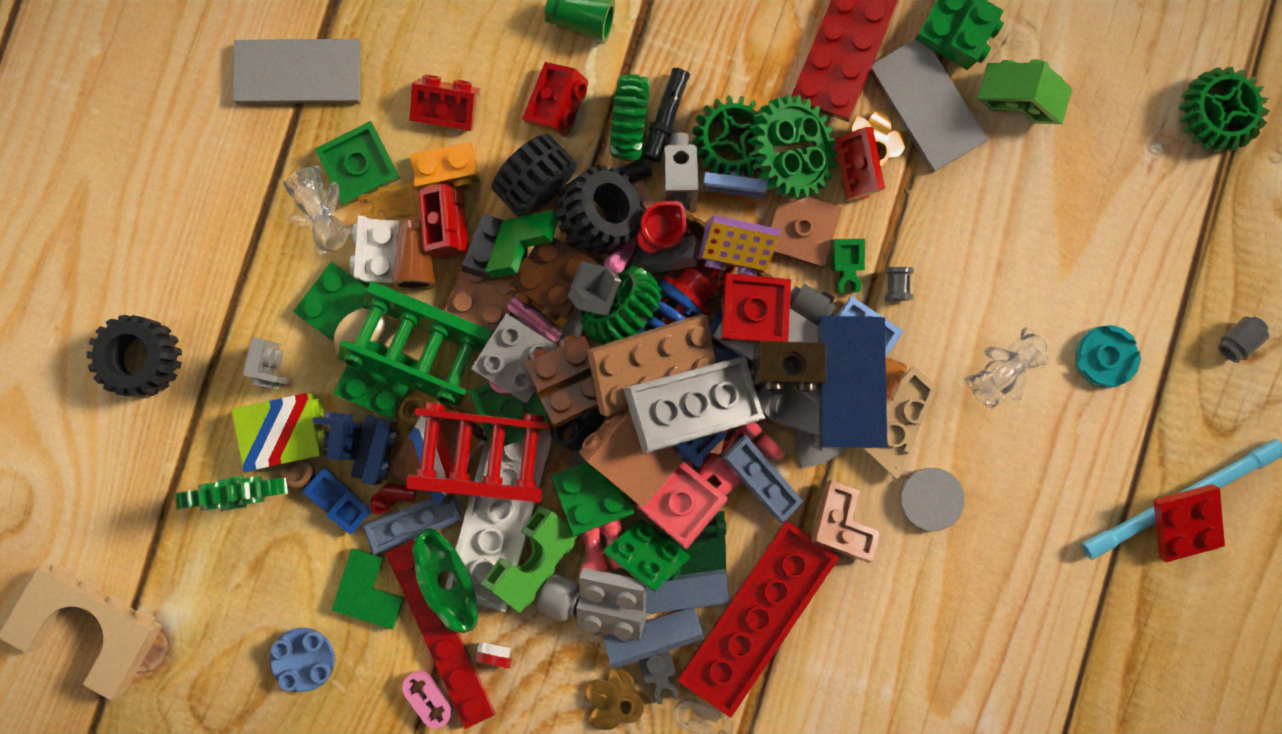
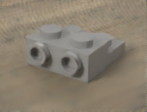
[576,568,646,642]

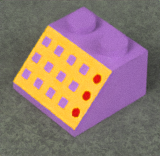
[698,215,780,276]

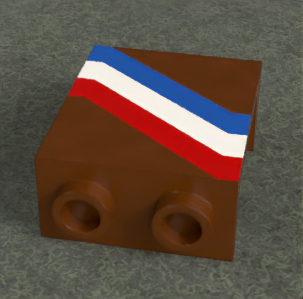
[387,404,488,506]

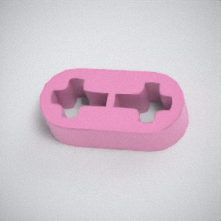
[402,670,453,728]

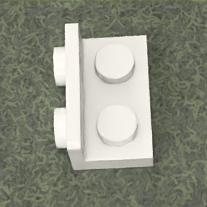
[350,216,400,284]

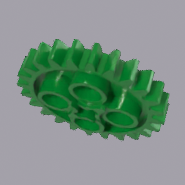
[748,94,836,200]
[174,476,288,511]

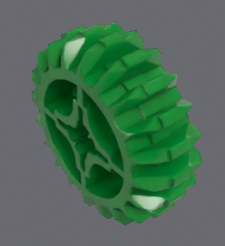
[1178,66,1270,152]
[610,73,650,161]
[691,95,774,178]
[580,265,662,345]

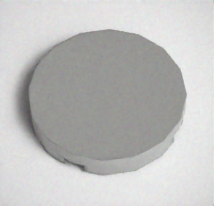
[900,468,964,531]

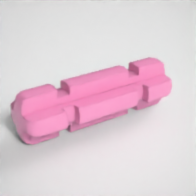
[603,238,638,274]
[507,297,563,345]

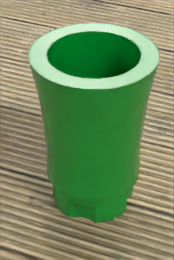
[545,0,615,44]

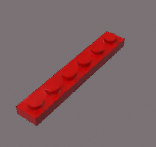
[385,539,496,729]

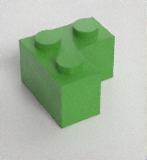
[977,59,1073,124]

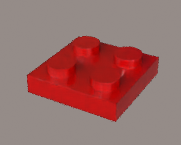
[721,273,791,343]
[1153,484,1225,563]

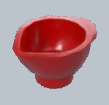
[637,201,686,253]

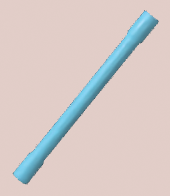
[1081,439,1282,560]

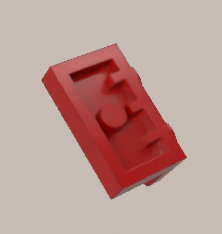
[522,62,589,138]
[409,75,480,131]
[835,127,885,200]

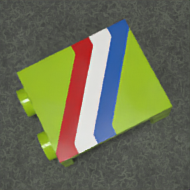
[231,393,327,472]

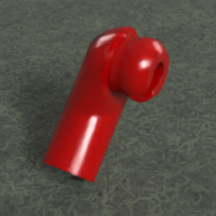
[370,483,417,515]

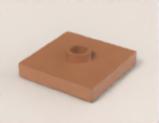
[770,195,842,269]

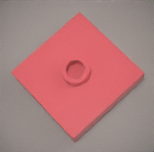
[636,462,728,550]

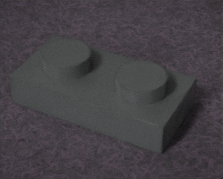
[632,235,699,274]

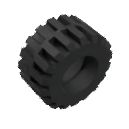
[491,133,576,217]
[555,165,644,255]
[87,315,182,397]

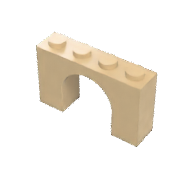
[0,563,162,700]

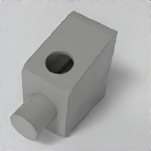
[664,133,698,212]

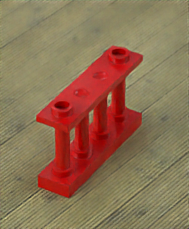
[406,403,550,503]

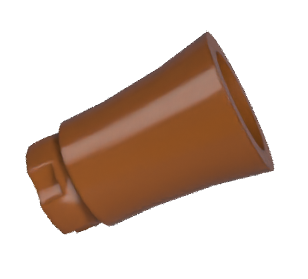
[391,220,436,290]

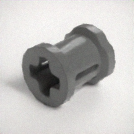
[885,267,914,301]

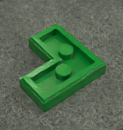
[485,210,559,278]
[331,548,404,630]

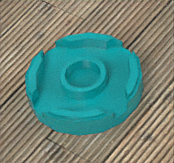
[1074,325,1141,388]

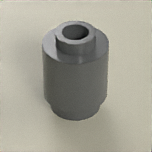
[790,284,836,325]
[1218,316,1269,363]

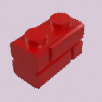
[418,184,468,259]

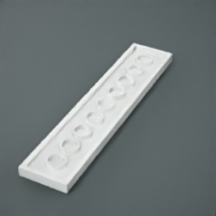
[445,304,583,612]

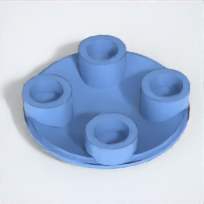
[270,627,335,692]

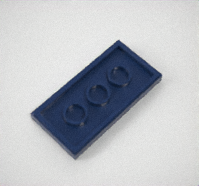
[818,316,888,448]

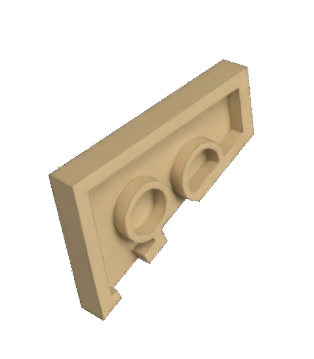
[861,366,938,480]

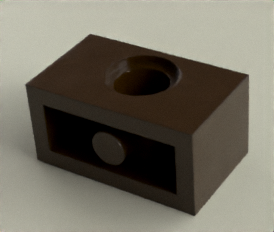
[753,341,827,392]

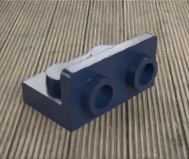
[312,412,362,460]

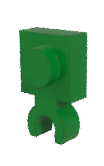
[830,239,865,293]

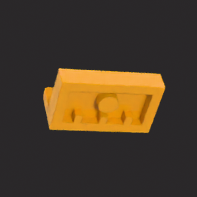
[410,142,480,191]

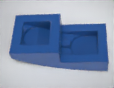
[302,466,372,535]

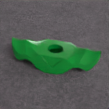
[412,528,478,633]

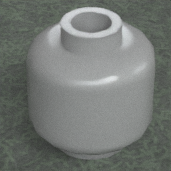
[535,574,580,622]

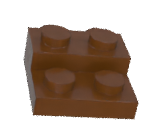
[509,237,599,321]
[524,335,598,428]

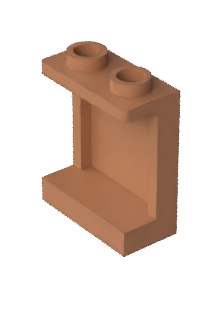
[579,408,683,508]

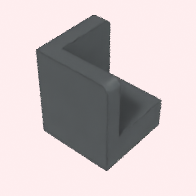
[568,261,620,316]

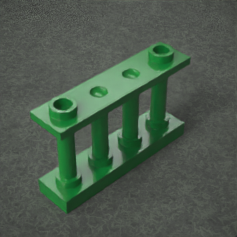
[338,281,492,408]

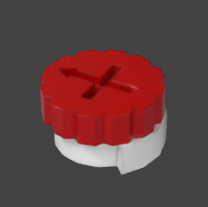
[475,642,512,668]

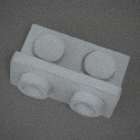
[243,337,291,389]

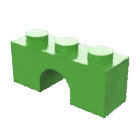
[481,506,577,613]

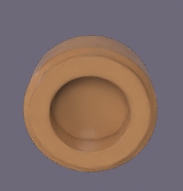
[280,459,315,488]

